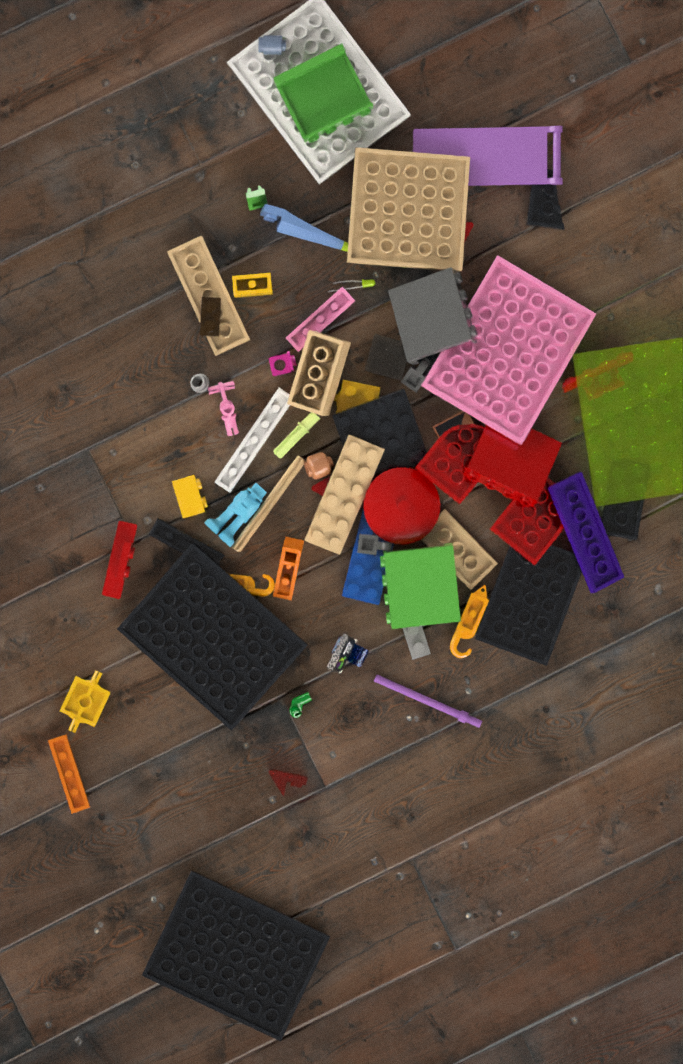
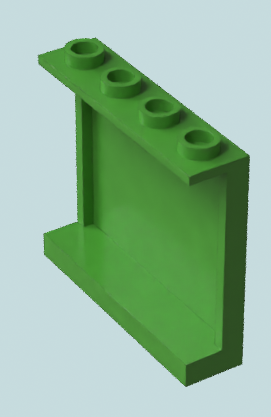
[273,43,373,143]
[380,543,461,629]

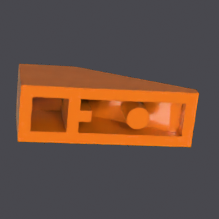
[273,537,304,600]

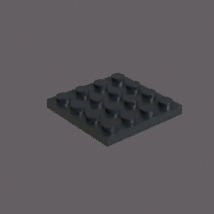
[332,388,427,482]

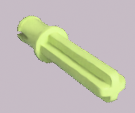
[273,412,320,458]

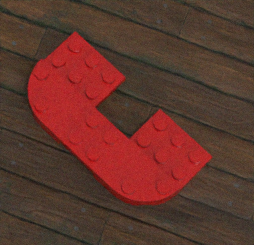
[415,424,564,565]

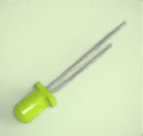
[328,279,375,292]

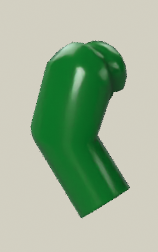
[289,692,312,718]

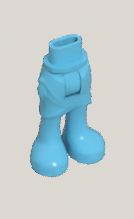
[204,483,267,547]

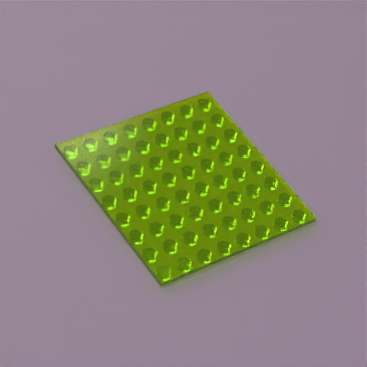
[572,337,683,507]

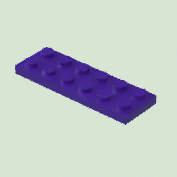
[548,472,624,593]

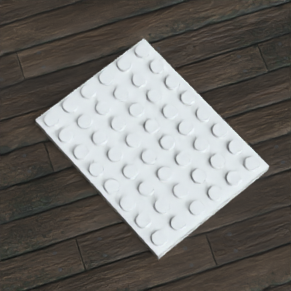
[227,0,411,185]

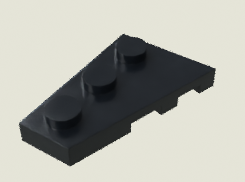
[526,169,565,230]

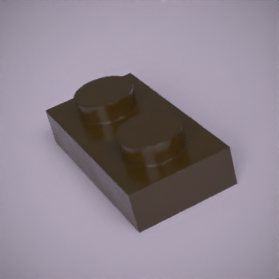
[200,297,221,337]

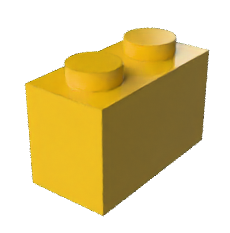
[232,273,273,298]
[172,475,208,519]

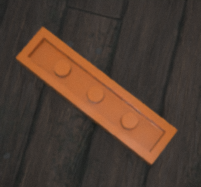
[48,734,91,813]

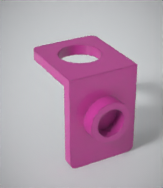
[269,351,297,376]

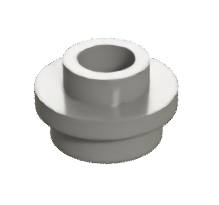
[190,374,209,393]

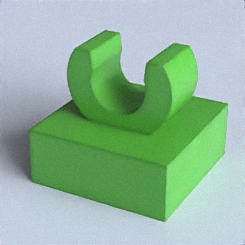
[246,186,268,210]

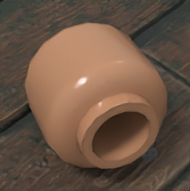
[304,452,334,480]

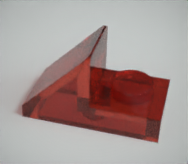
[269,769,308,796]

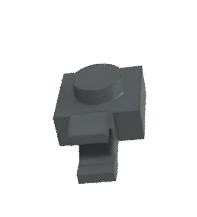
[401,357,431,393]
[357,534,392,555]

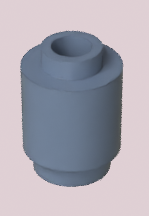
[258,35,286,55]

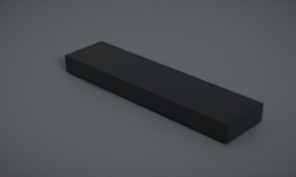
[148,518,225,565]

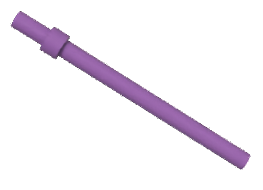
[374,675,482,728]

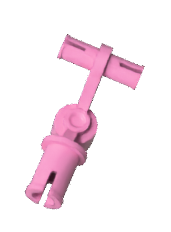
[208,381,239,436]

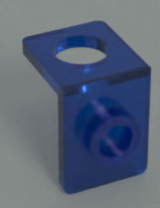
[331,636,369,667]

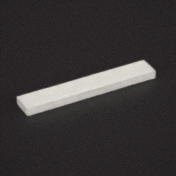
[215,388,290,493]

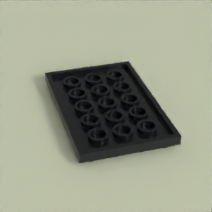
[475,545,582,666]

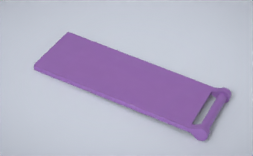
[413,126,563,186]

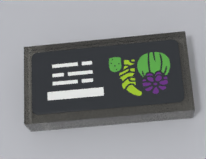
[327,633,357,674]

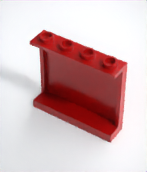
[463,425,562,508]

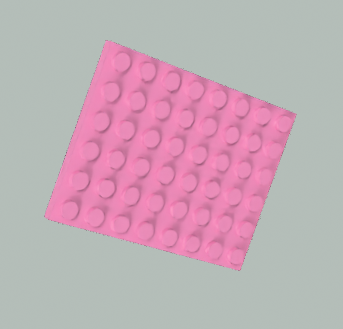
[421,255,596,445]

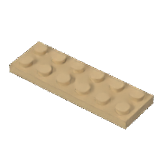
[167,236,250,356]
[304,434,385,555]

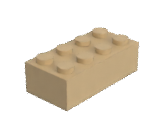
[287,330,351,416]

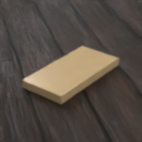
[421,509,498,590]

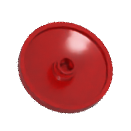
[363,467,440,544]

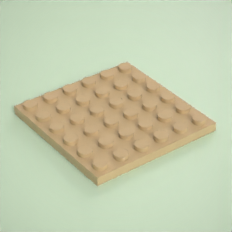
[347,147,470,272]

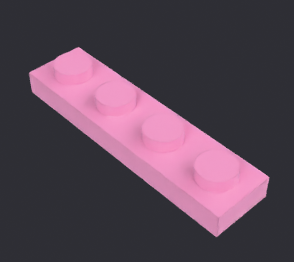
[286,287,355,353]

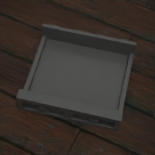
[388,267,478,365]

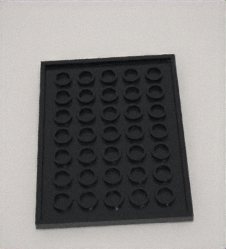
[117,543,308,731]
[142,870,330,1041]

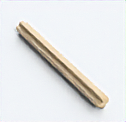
[232,456,305,552]

